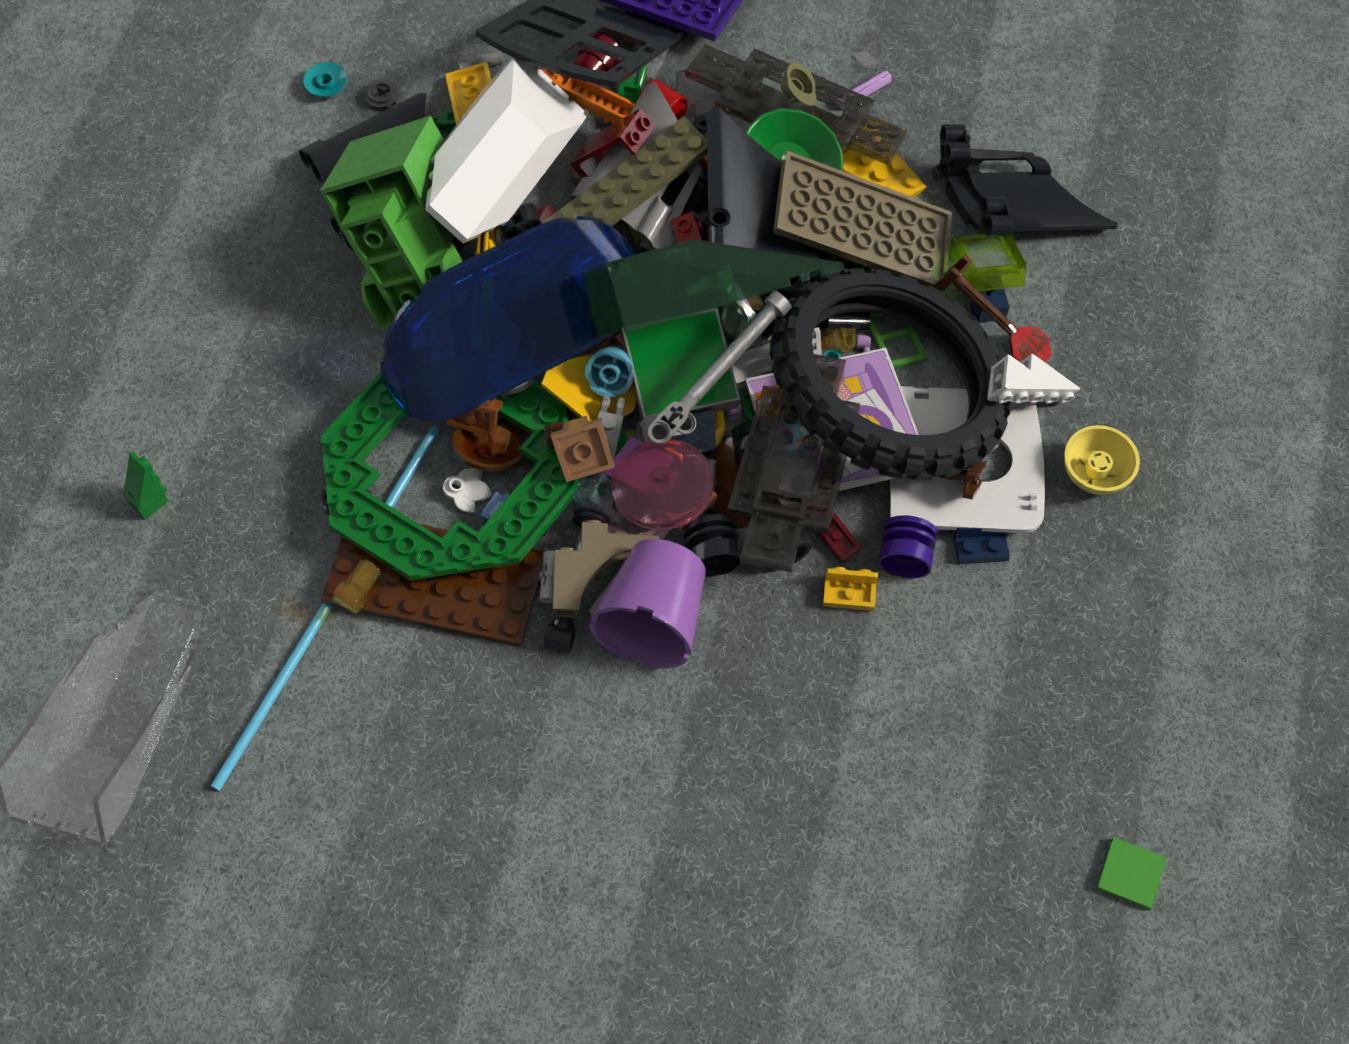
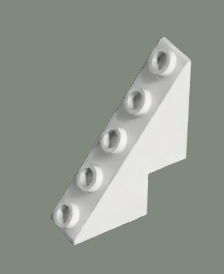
[988,354,1080,403]

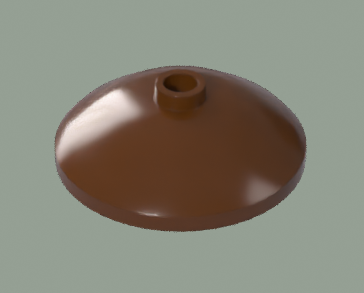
[452,421,525,472]

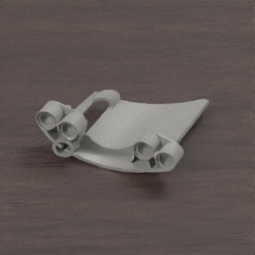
[570,82,703,259]

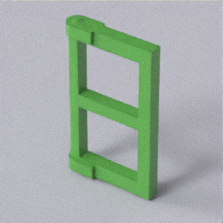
[869,312,928,370]

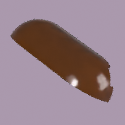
[710,437,753,530]

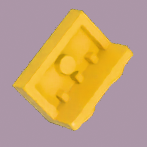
[823,567,878,611]

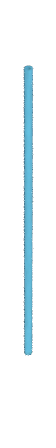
[210,425,440,791]

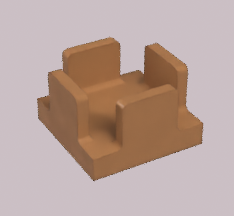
[551,416,615,482]

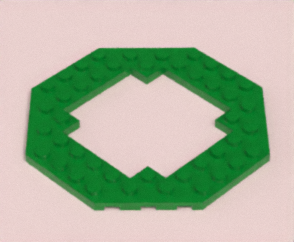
[321,352,580,581]

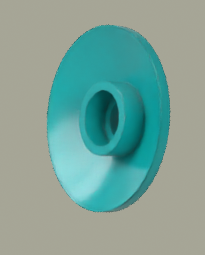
[303,62,348,98]

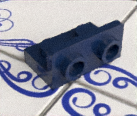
[954,527,1010,565]

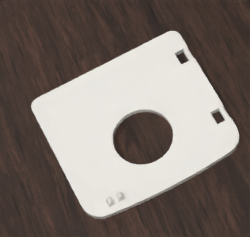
[890,386,1045,533]

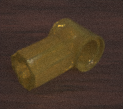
[332,559,381,613]

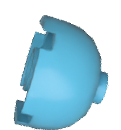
[585,347,634,398]

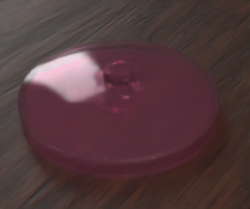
[611,439,714,530]

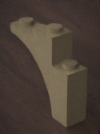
[552,520,659,618]

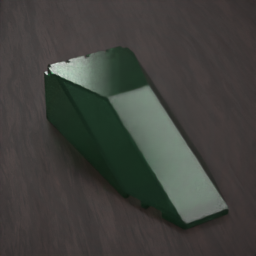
[582,239,845,338]

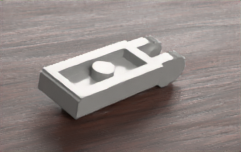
[597,395,625,459]

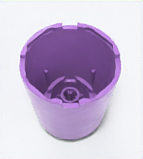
[590,539,706,669]

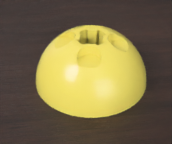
[1064,425,1140,495]

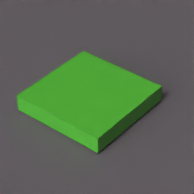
[1096,837,1167,910]

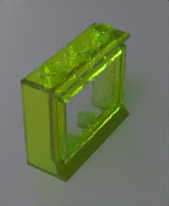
[949,234,1027,291]

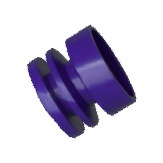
[878,515,937,579]

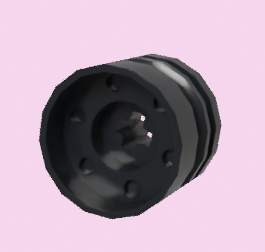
[683,514,743,577]

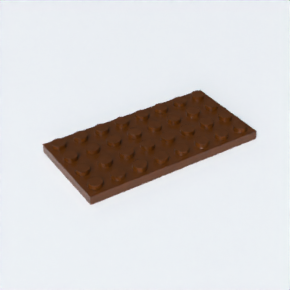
[321,524,545,647]

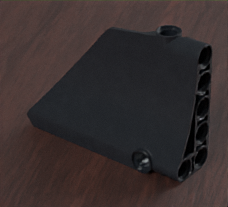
[706,107,822,273]

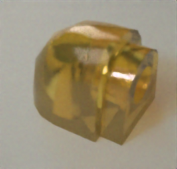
[824,328,856,353]

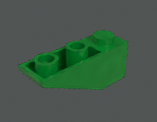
[123,451,168,520]

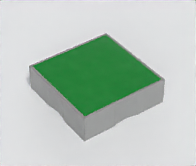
[621,308,740,421]

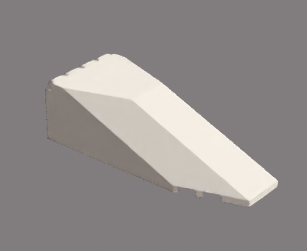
[425,57,586,243]

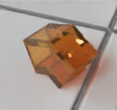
[488,425,511,454]

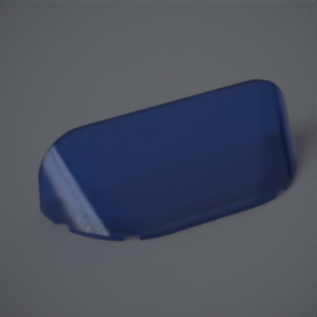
[380,216,659,421]

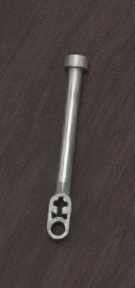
[646,291,792,447]

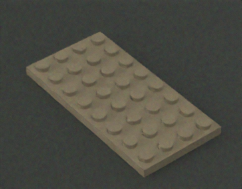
[773,150,952,292]

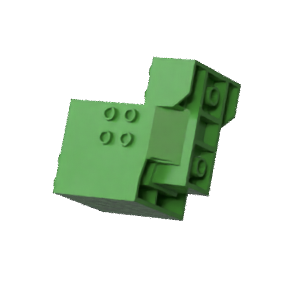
[320,116,473,330]

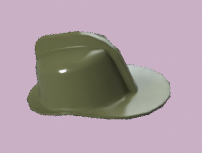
[780,62,816,106]

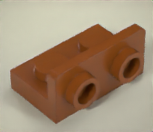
[446,389,503,437]

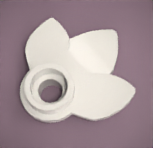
[443,468,492,513]

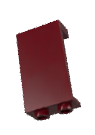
[570,108,656,178]

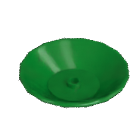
[746,108,843,171]

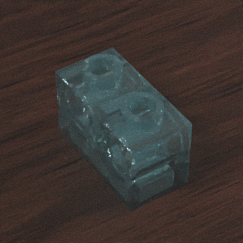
[573,472,630,526]

